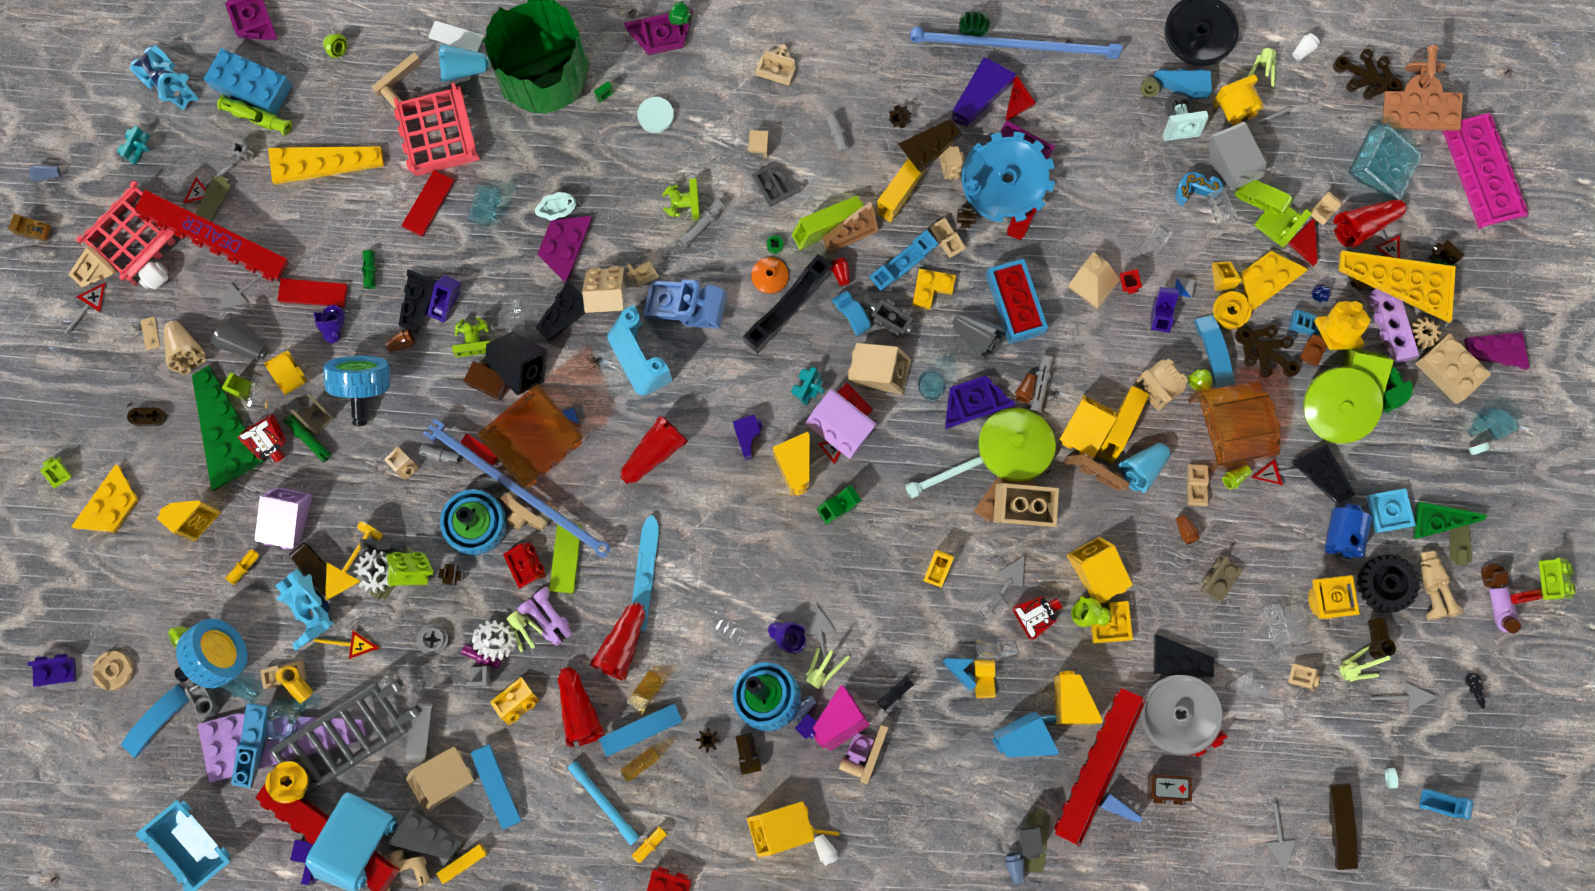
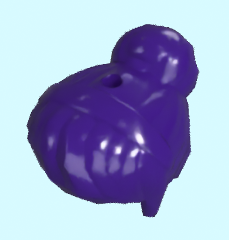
[314,305,345,344]
[768,622,806,654]

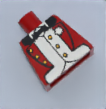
[238,413,286,463]
[1012,596,1062,641]

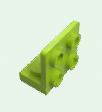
[1254,207,1312,248]

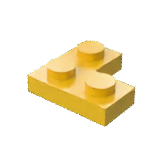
[912,269,956,309]
[1091,601,1133,644]

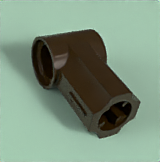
[1368,618,1396,659]
[735,733,762,775]

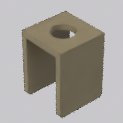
[291,394,335,435]

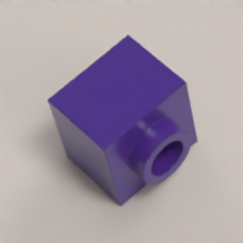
[794,714,816,739]

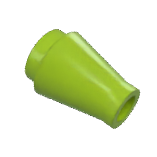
[1222,465,1252,490]

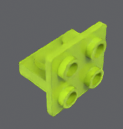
[386,552,433,586]
[1538,557,1576,600]

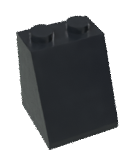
[485,332,547,395]

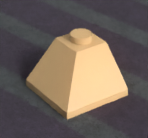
[1067,252,1120,309]

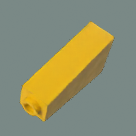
[876,158,926,223]
[1096,386,1149,464]

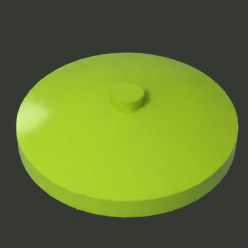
[1303,367,1383,444]
[978,408,1056,482]

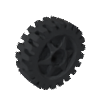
[1357,554,1420,613]

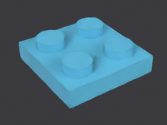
[1366,488,1416,534]

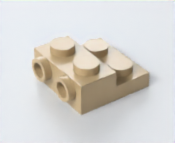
[939,144,964,180]

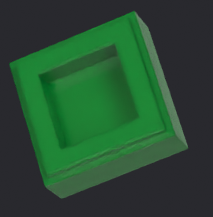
[593,81,614,103]

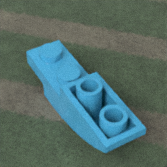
[231,703,269,788]

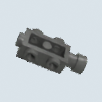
[860,294,914,338]

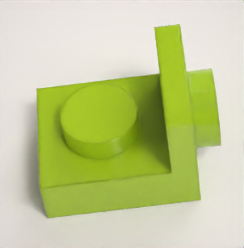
[40,456,72,489]

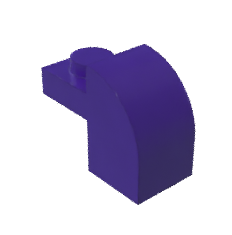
[1151,287,1179,333]
[290,839,318,886]

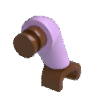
[1481,564,1521,634]

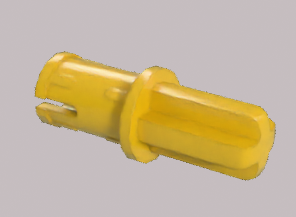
[225,549,259,585]
[632,826,668,863]

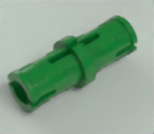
[361,250,377,289]

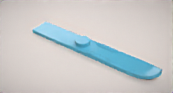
[632,515,659,631]

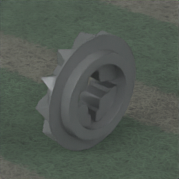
[1165,93,1195,116]

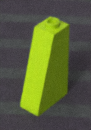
[791,195,864,250]

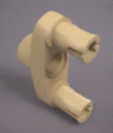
[500,480,557,530]
[385,849,431,891]

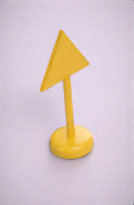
[325,521,383,601]

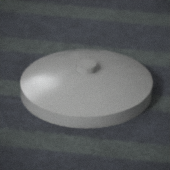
[1141,675,1223,755]

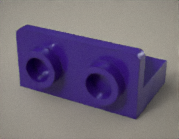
[28,654,76,687]

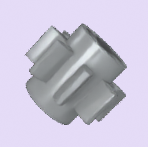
[229,139,254,163]

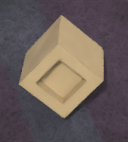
[748,130,769,158]

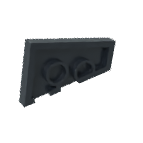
[399,269,438,334]
[536,279,585,343]
[1291,444,1356,504]
[1153,634,1214,678]

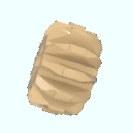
[1410,317,1442,350]

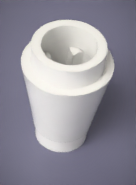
[1292,33,1320,61]
[814,834,839,866]

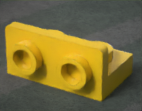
[490,677,540,725]

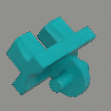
[117,126,151,164]
[791,367,825,405]

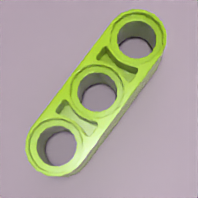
[1235,180,1293,217]

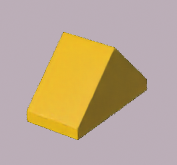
[1212,261,1241,291]
[923,550,954,588]

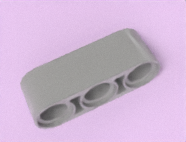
[406,703,435,762]

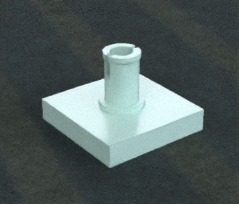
[1163,104,1208,141]

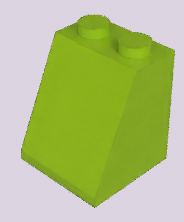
[1343,349,1394,398]

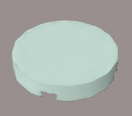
[637,97,674,133]

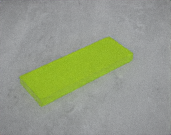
[549,524,582,594]

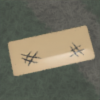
[141,317,160,351]

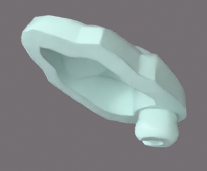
[535,192,576,221]

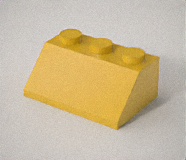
[156,500,222,542]

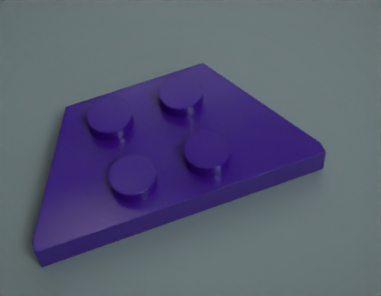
[945,375,1015,430]

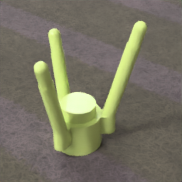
[1247,48,1277,87]
[507,611,543,652]
[1339,645,1390,682]
[806,648,850,689]

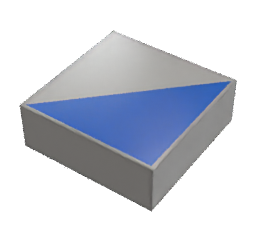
[1173,277,1195,300]

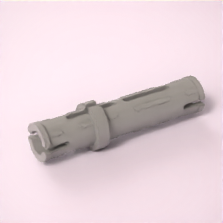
[678,199,725,247]
[1030,355,1053,413]

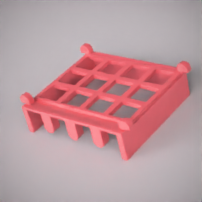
[393,82,480,177]
[76,181,176,286]

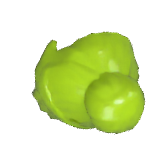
[1071,596,1112,628]

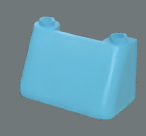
[607,305,673,396]
[306,792,398,891]
[135,800,231,891]

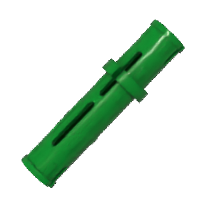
[283,414,332,463]

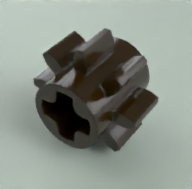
[889,105,912,129]
[957,205,977,229]
[438,564,464,586]
[696,728,721,753]

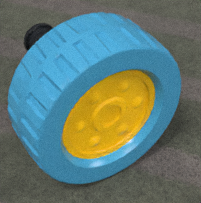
[174,619,247,688]

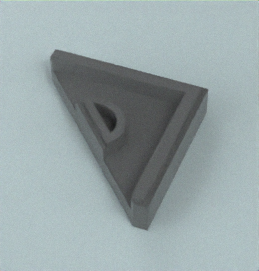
[360,539,405,552]

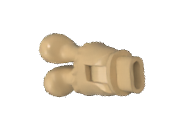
[1420,551,1464,621]

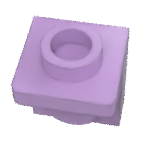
[846,733,874,764]

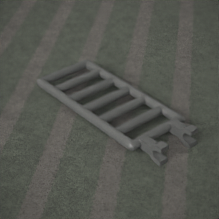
[270,678,422,797]

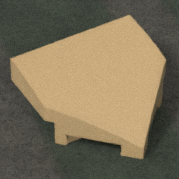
[755,44,796,86]

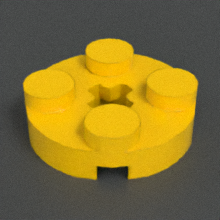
[1212,291,1252,329]
[265,761,309,803]

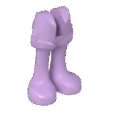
[517,587,572,646]

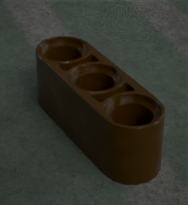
[289,541,327,595]

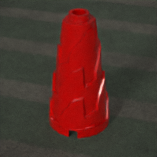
[1333,199,1407,249]
[620,415,688,484]
[590,602,646,681]
[557,667,605,747]

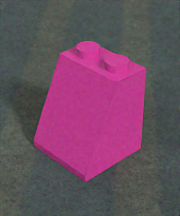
[813,685,870,751]

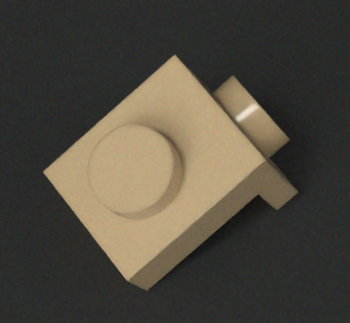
[1310,192,1342,225]

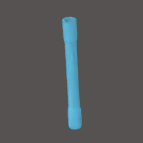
[568,760,640,845]

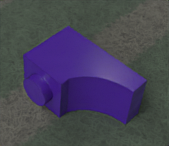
[427,276,462,323]
[732,415,763,461]

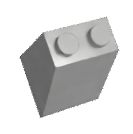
[1209,122,1267,190]

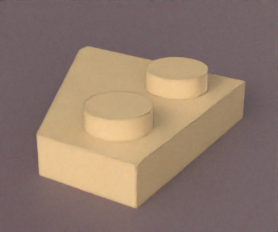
[68,247,118,287]

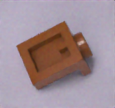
[1298,335,1328,367]

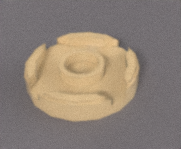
[92,651,134,691]

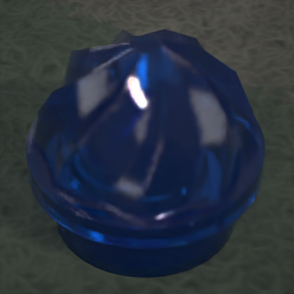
[1311,284,1330,303]

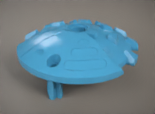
[962,132,1055,223]

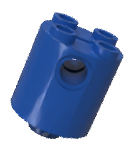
[1324,504,1372,559]

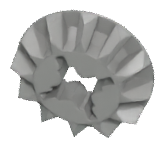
[417,624,449,656]

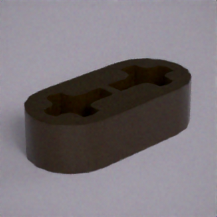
[127,407,167,427]

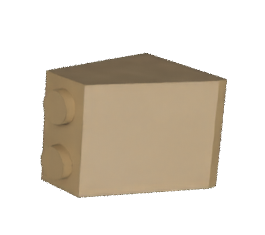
[848,343,911,395]
[406,746,474,813]

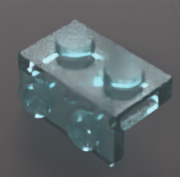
[467,185,502,227]

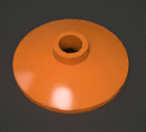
[751,257,789,294]

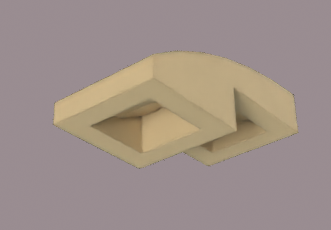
[928,218,966,258]
[1187,464,1209,506]
[260,661,307,689]

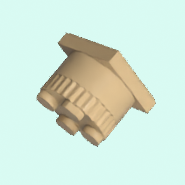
[1134,359,1188,411]

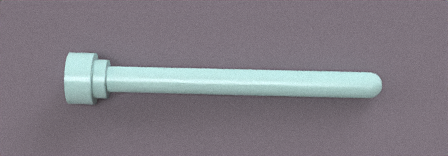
[905,456,983,499]

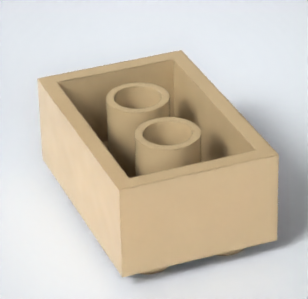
[582,266,626,313]
[1415,333,1491,404]
[993,483,1059,527]

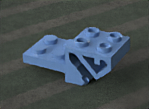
[643,279,727,329]

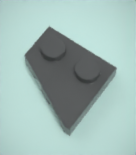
[752,166,801,208]

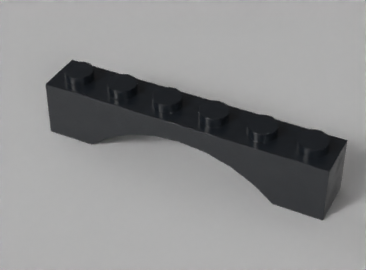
[743,254,833,354]

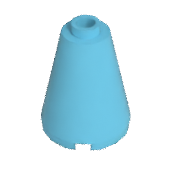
[439,44,489,82]
[1118,443,1171,493]

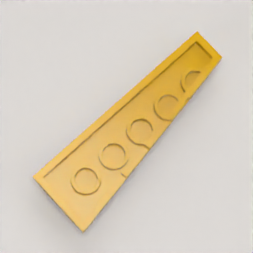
[268,146,384,185]

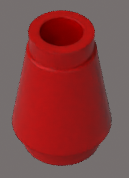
[831,258,850,287]

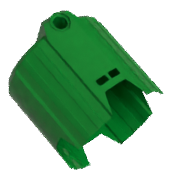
[483,0,590,114]

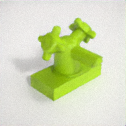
[662,178,700,220]
[452,317,491,358]

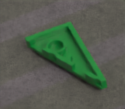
[1413,502,1487,540]

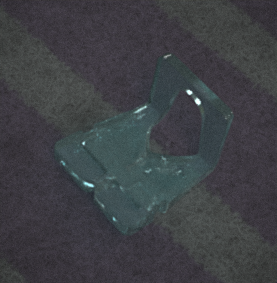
[266,698,306,740]

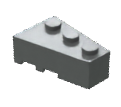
[387,808,465,860]

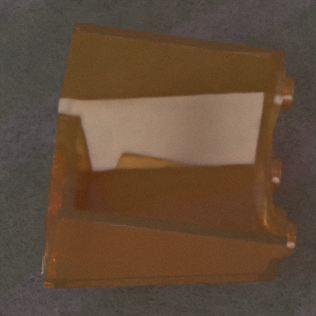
[1188,381,1281,473]
[477,384,584,488]

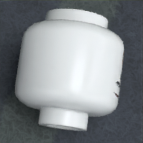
[138,262,169,290]

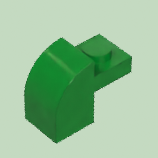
[1383,367,1413,414]
[816,485,861,525]

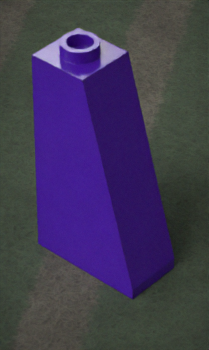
[951,57,1016,126]

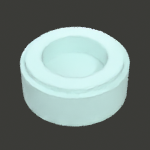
[1469,442,1490,455]
[1385,768,1398,789]

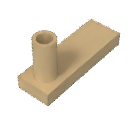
[371,52,421,109]
[839,725,888,785]

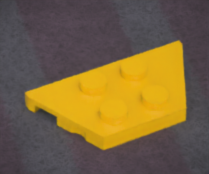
[1240,251,1308,311]
[71,464,139,533]

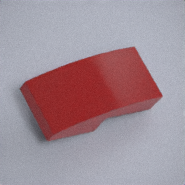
[460,433,500,466]

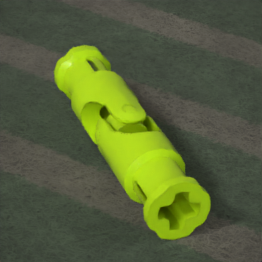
[217,94,292,136]

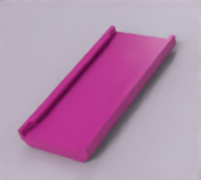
[1443,113,1529,229]

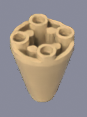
[164,320,206,375]

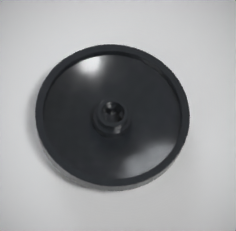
[1164,0,1239,66]

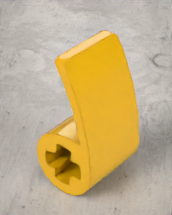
[974,659,996,698]

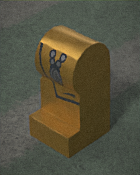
[8,214,52,241]

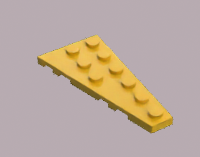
[1338,251,1456,323]

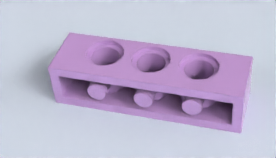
[1369,289,1419,364]

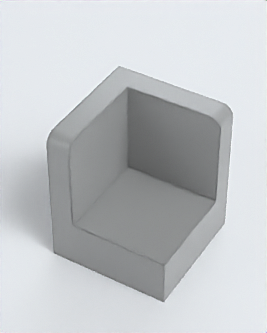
[467,666,491,688]

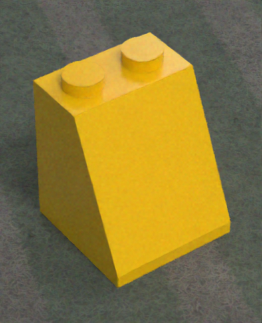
[1060,394,1117,458]
[772,432,810,496]
[1067,536,1133,603]
[1054,671,1102,725]
[746,801,815,858]

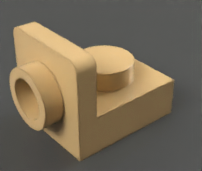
[626,261,658,288]
[384,446,419,480]
[1288,664,1321,692]

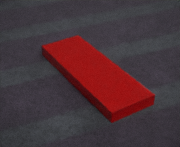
[401,170,455,237]
[277,278,348,308]

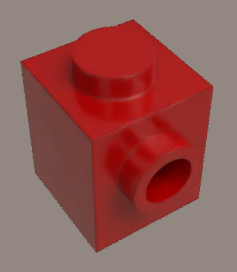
[1119,269,1142,294]

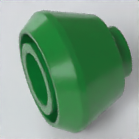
[669,1,692,26]

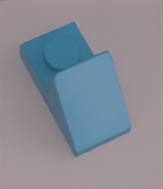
[942,658,976,691]

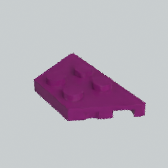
[225,0,278,41]
[624,8,693,55]
[537,216,592,283]

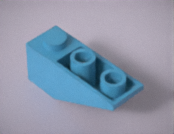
[1153,69,1212,99]

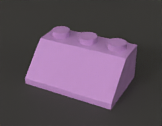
[805,388,877,459]

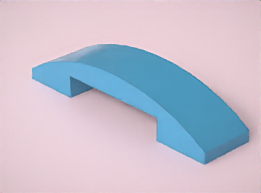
[869,230,939,291]
[1194,315,1235,391]
[121,684,190,758]

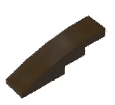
[1329,783,1358,870]

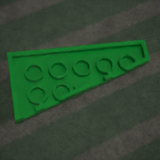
[192,365,265,491]

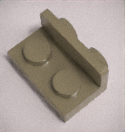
[1201,556,1243,602]

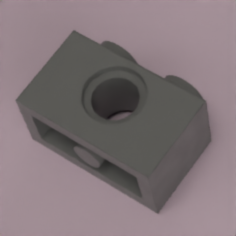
[1016,826,1044,859]

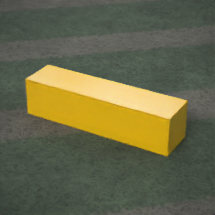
[436,844,488,884]

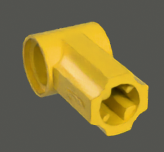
[275,666,314,703]

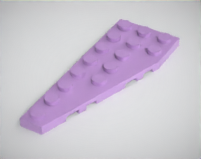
[197,714,367,783]

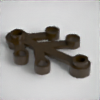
[1333,49,1402,100]
[1235,325,1300,378]

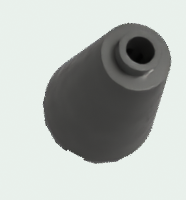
[211,313,269,361]
[952,313,1007,361]

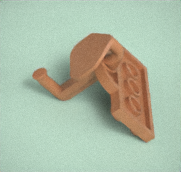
[1382,45,1463,131]

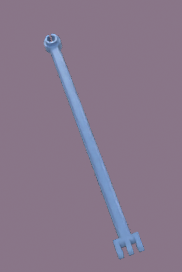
[910,27,1123,59]
[422,418,611,558]

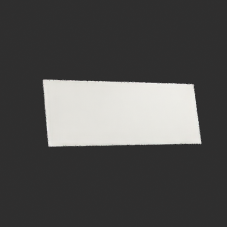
[428,21,484,52]

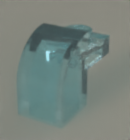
[1467,409,1519,441]

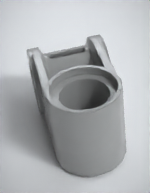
[184,684,220,717]

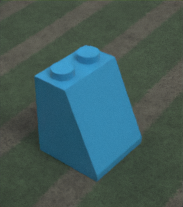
[992,711,1059,757]

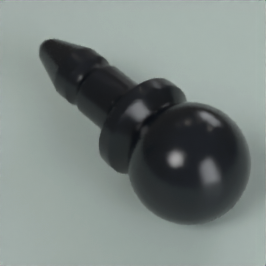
[1465,673,1485,709]

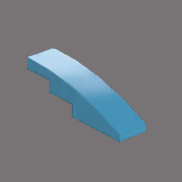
[599,704,683,757]
[471,744,521,830]

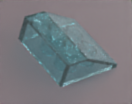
[1348,123,1422,200]

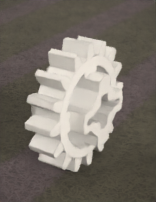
[353,550,391,593]
[472,620,516,661]

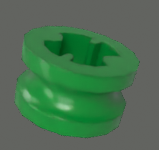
[766,235,784,254]

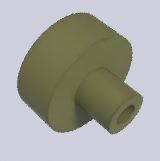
[1141,77,1160,97]

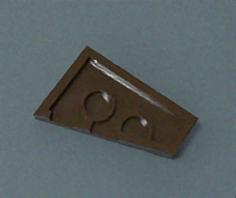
[898,119,963,172]

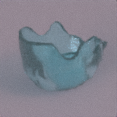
[917,370,946,403]

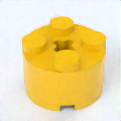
[264,351,308,396]

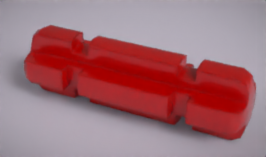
[1510,589,1543,604]

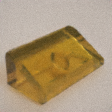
[627,670,666,714]
[621,747,661,782]

